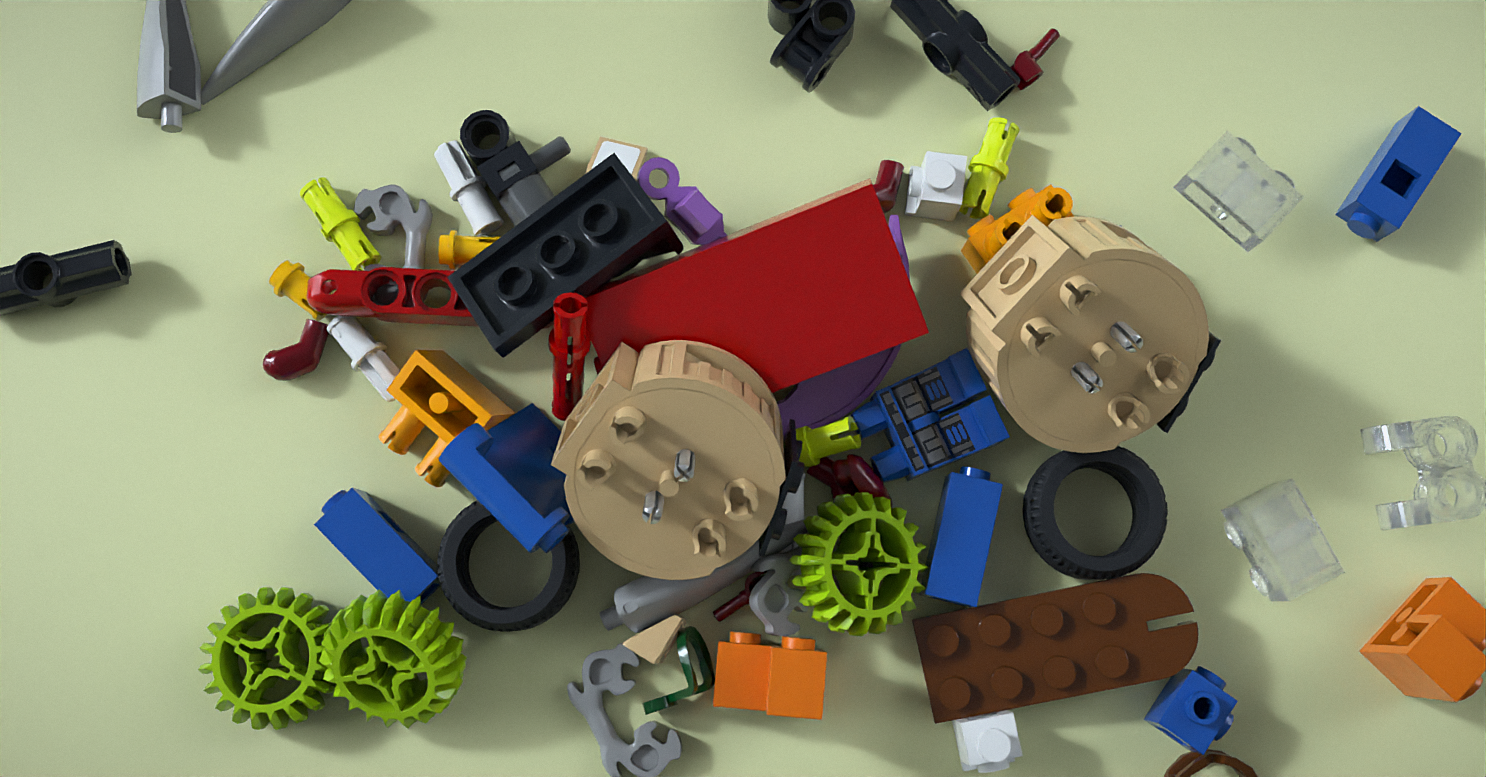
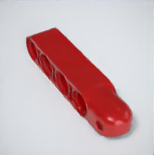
[307,267,554,329]

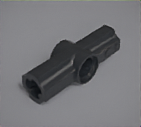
[890,0,1021,112]
[0,240,132,316]

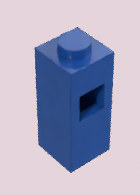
[1335,106,1462,242]
[919,466,1003,607]
[314,487,441,605]

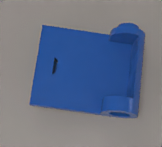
[439,403,574,553]

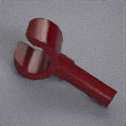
[1010,28,1060,90]
[713,570,767,622]

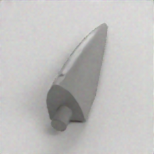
[137,0,201,133]
[201,0,352,105]
[600,519,808,633]

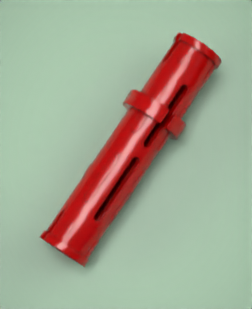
[548,292,591,421]

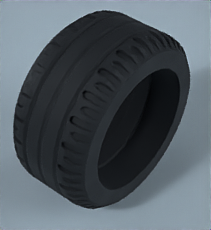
[1022,446,1168,580]
[437,500,580,632]

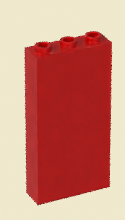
[585,178,929,393]

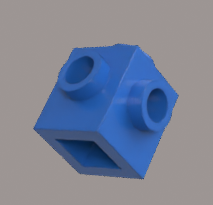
[1144,666,1238,755]

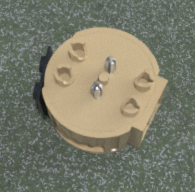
[960,215,1221,453]
[551,340,804,580]

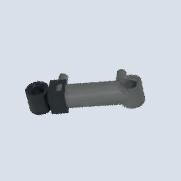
[460,110,611,286]

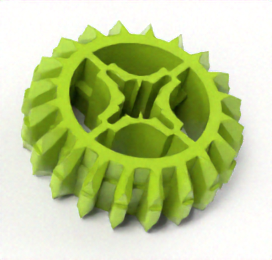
[789,492,929,637]
[198,587,336,730]
[319,589,467,728]

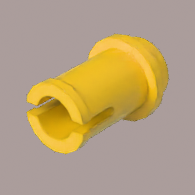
[438,230,501,270]
[269,260,333,321]

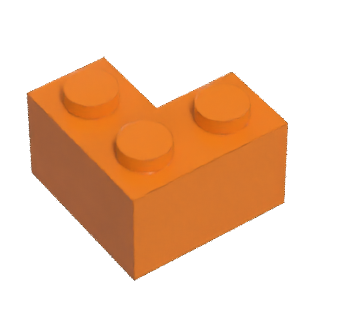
[1359,577,1486,702]
[713,631,827,720]

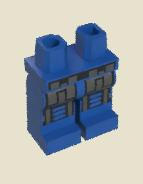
[850,348,1010,483]

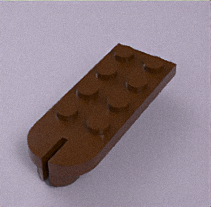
[912,573,1198,724]

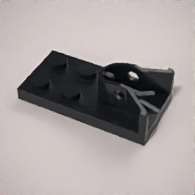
[447,153,684,358]

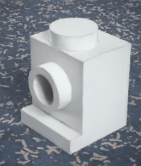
[905,151,967,221]
[952,710,1023,773]

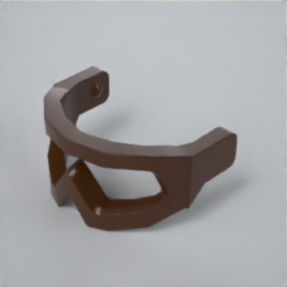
[1164,749,1258,777]

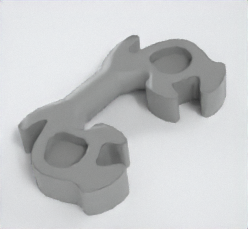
[354,185,433,306]
[749,528,873,636]
[567,643,682,777]

